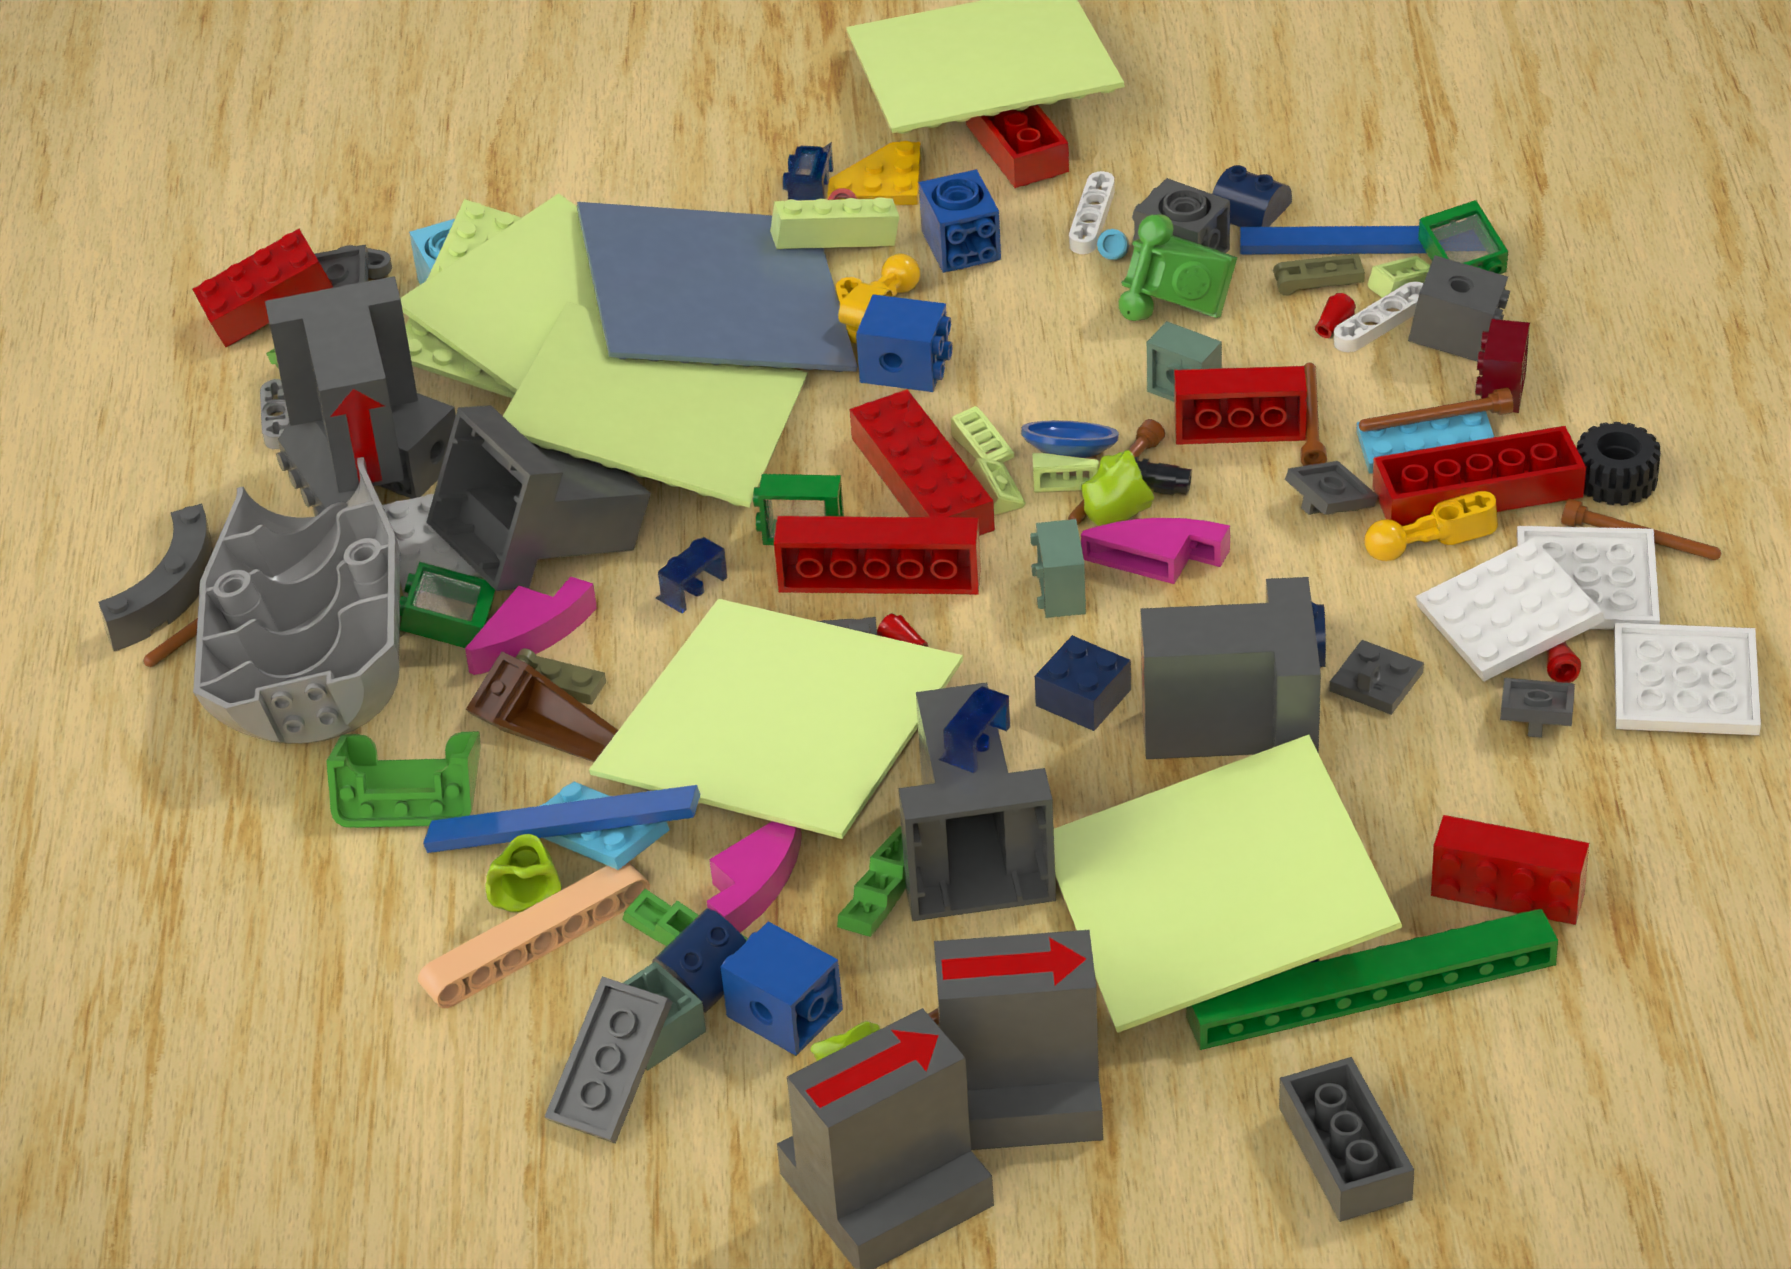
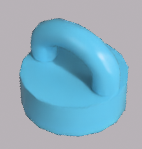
[1097,229,1130,260]

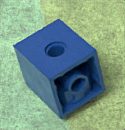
[919,169,1001,273]
[856,294,953,392]
[721,921,843,1056]

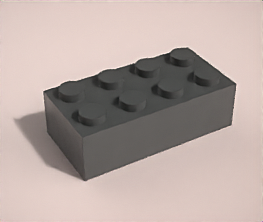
[1279,1057,1414,1222]

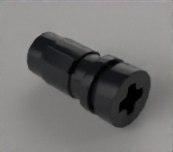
[1134,457,1192,495]

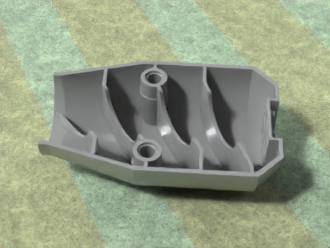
[193,457,400,743]

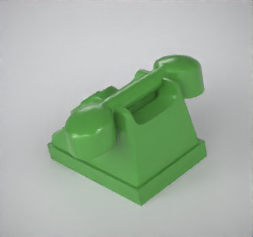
[1118,214,1237,321]

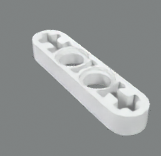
[1069,171,1115,254]
[1334,282,1423,352]

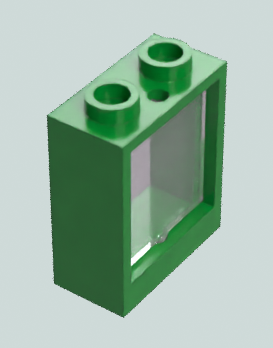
[1418,200,1508,274]
[753,474,844,545]
[400,561,496,648]

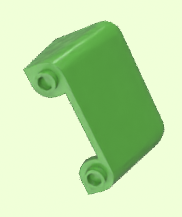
[326,731,481,828]

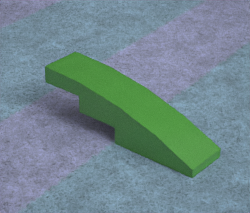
[837,826,906,937]
[622,889,748,946]

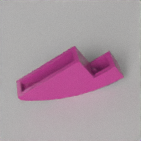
[1081,518,1230,584]
[465,576,597,675]
[707,821,802,932]

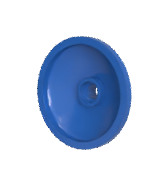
[1021,420,1119,458]

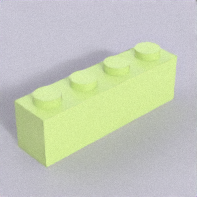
[770,197,900,249]

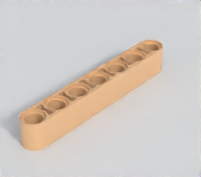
[418,862,650,1008]

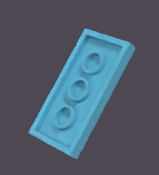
[1356,411,1494,474]
[540,782,670,870]

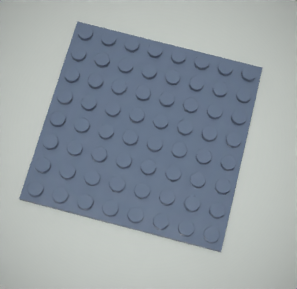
[577,202,857,372]

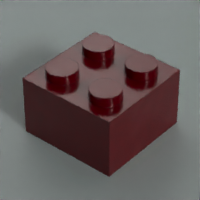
[1475,319,1530,413]

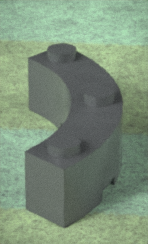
[98,503,213,651]

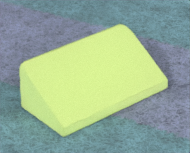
[970,458,1026,515]

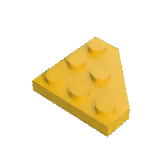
[827,141,921,205]

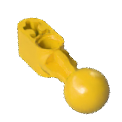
[838,254,920,328]
[1364,491,1498,561]

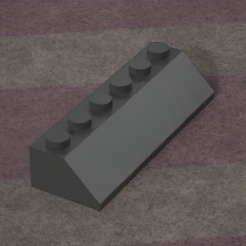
[276,420,385,516]

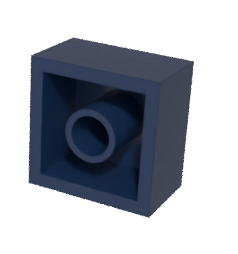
[1034,635,1131,731]

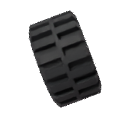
[1577,422,1661,506]

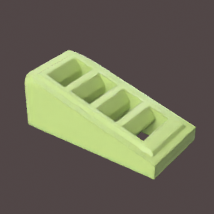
[1368,256,1431,298]
[951,406,1014,463]
[1032,453,1099,492]

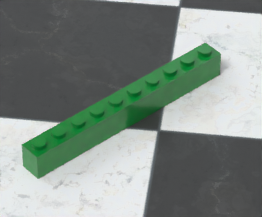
[1186,909,1558,1050]

